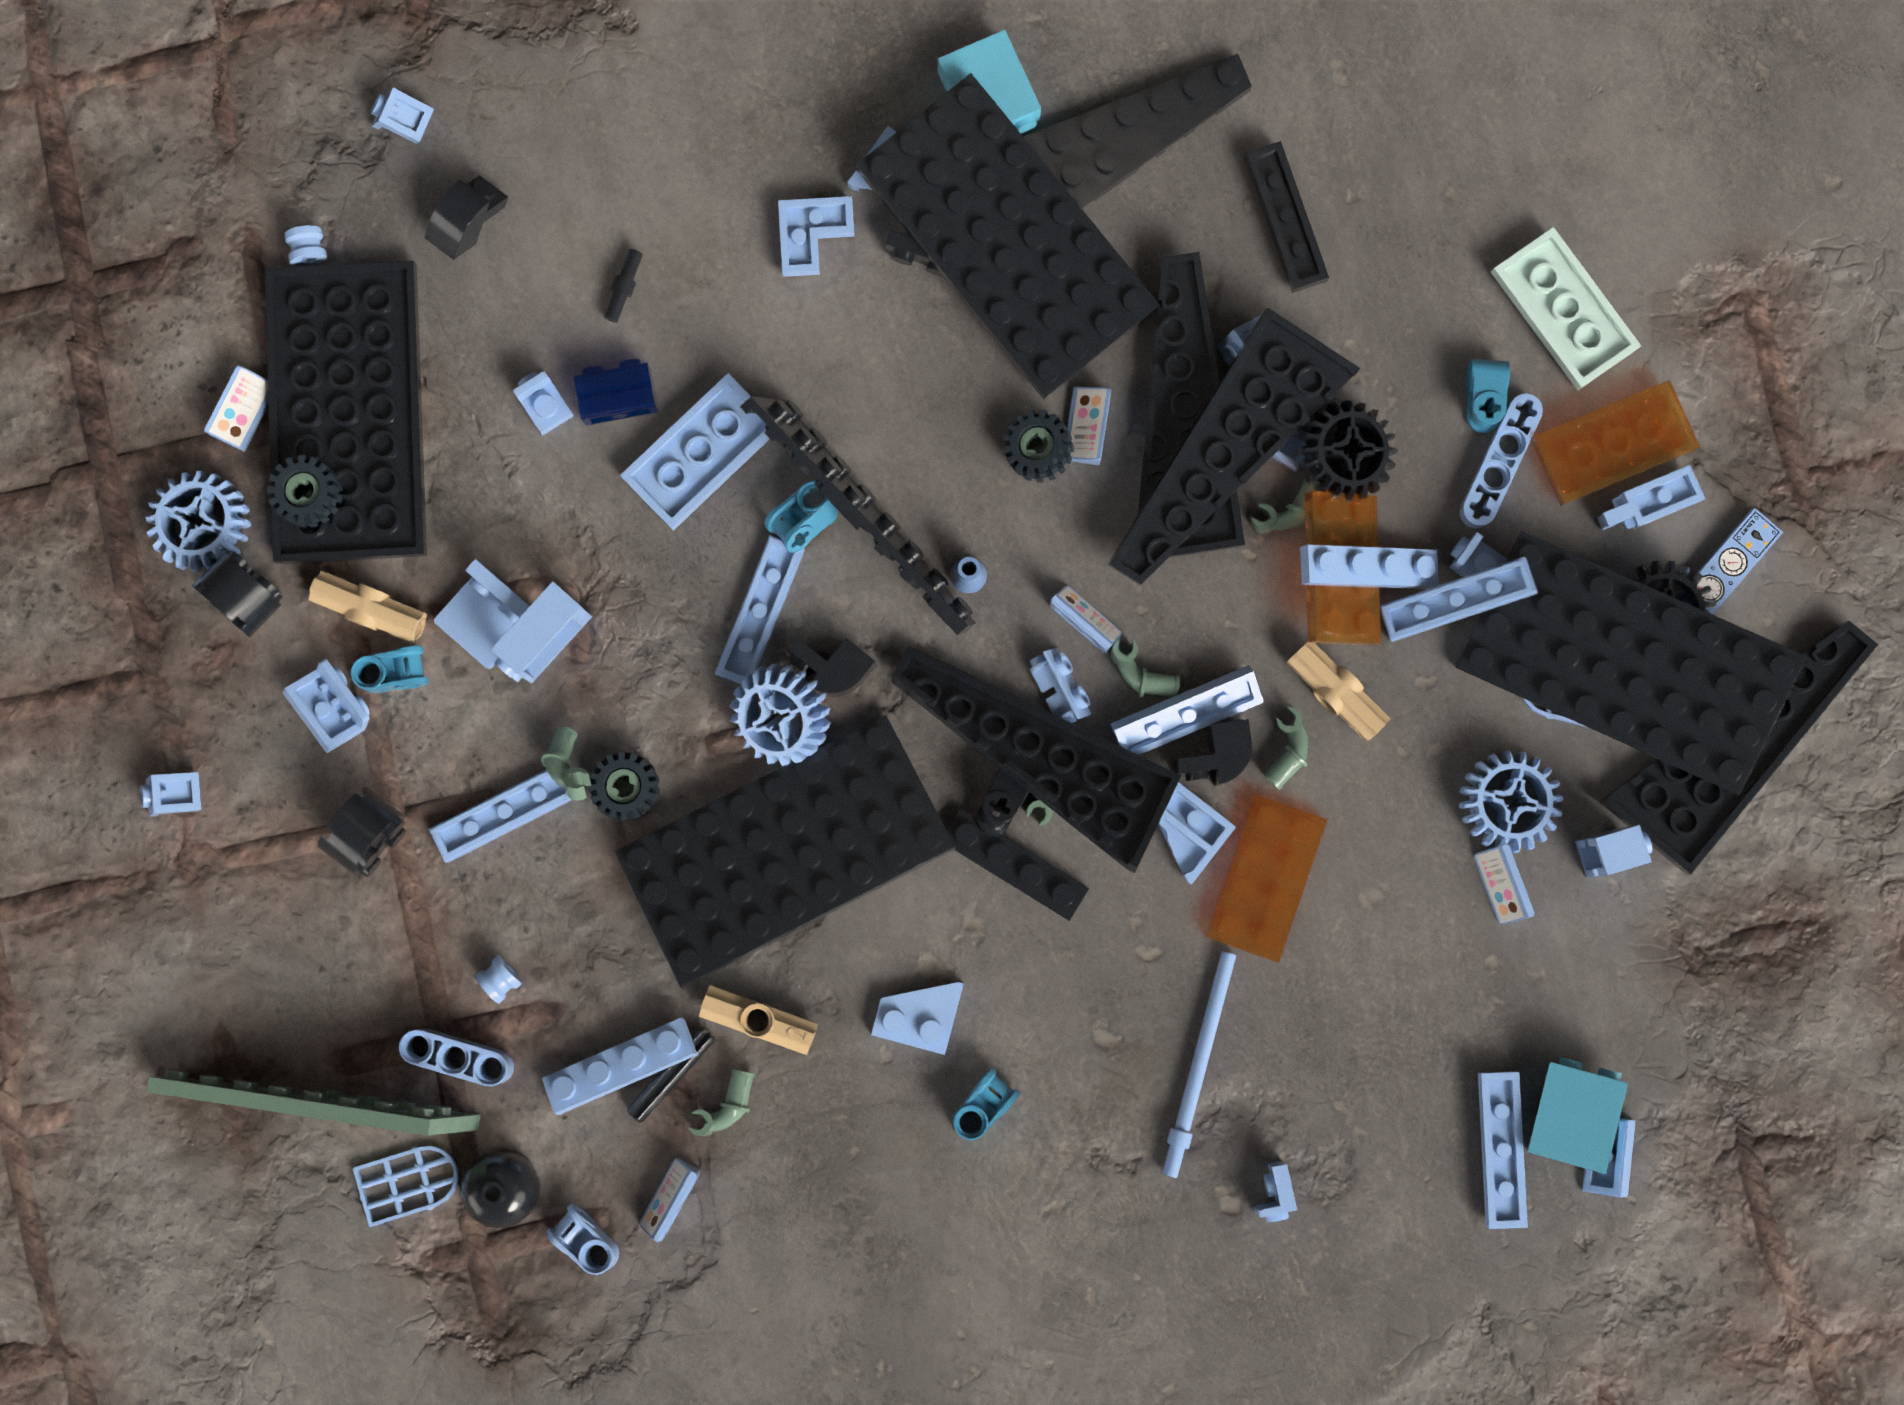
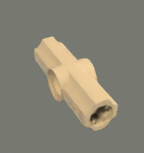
[308,571,427,644]
[1286,639,1391,742]
[699,985,818,1055]

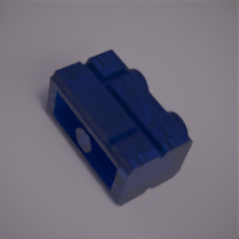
[574,359,659,426]

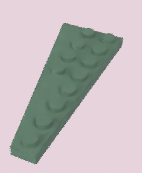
[146,1069,480,1136]

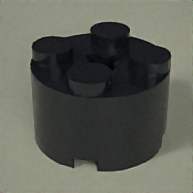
[192,550,283,638]
[318,787,406,877]

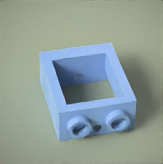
[490,581,592,683]

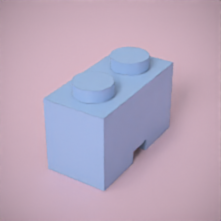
[1575,825,1652,877]

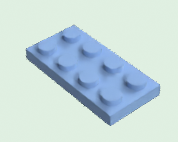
[620,373,769,531]

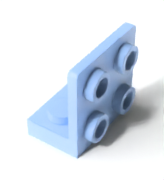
[434,559,530,669]

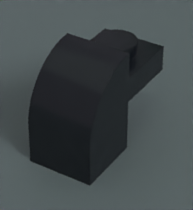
[425,175,508,260]
[788,638,877,697]
[1174,719,1252,786]

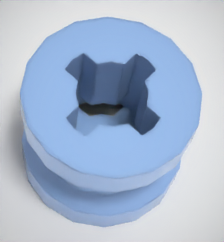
[284,225,327,267]
[474,955,523,1004]

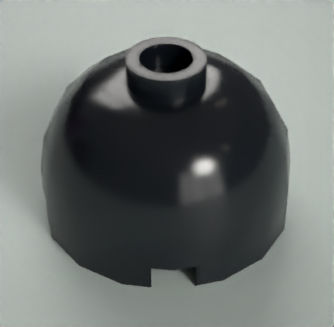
[461,1149,541,1228]

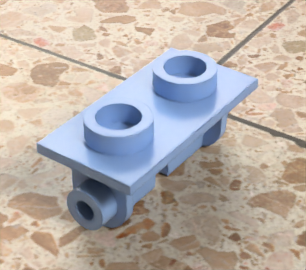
[1029,648,1091,724]

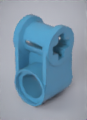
[1466,359,1510,433]
[764,480,838,553]
[351,646,429,693]
[952,1067,1021,1140]

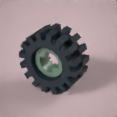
[1003,410,1074,483]
[267,455,342,527]
[588,752,660,821]

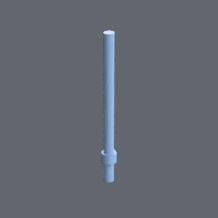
[1162,951,1236,1178]

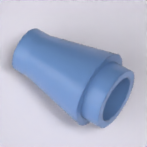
[950,556,987,593]

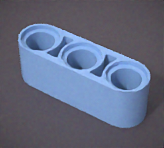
[399,1028,514,1087]

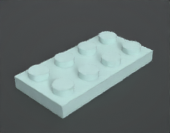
[1491,227,1641,391]

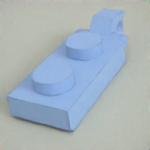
[1596,465,1705,531]

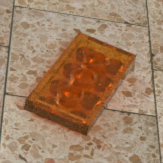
[1531,380,1700,506]
[1305,491,1381,646]
[1206,794,1328,963]

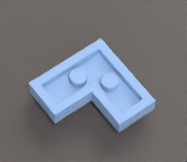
[778,196,855,277]

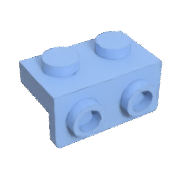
[283,659,370,753]

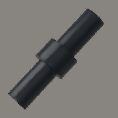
[603,249,643,323]

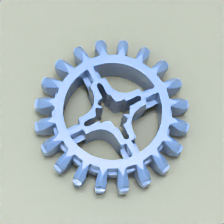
[145,471,251,573]
[729,663,831,766]
[1459,751,1564,853]

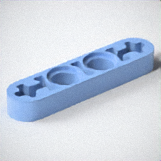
[1459,393,1543,529]

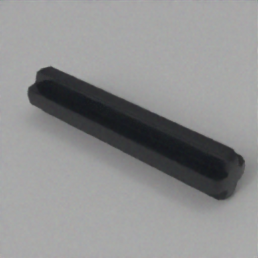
[627,1027,715,1123]

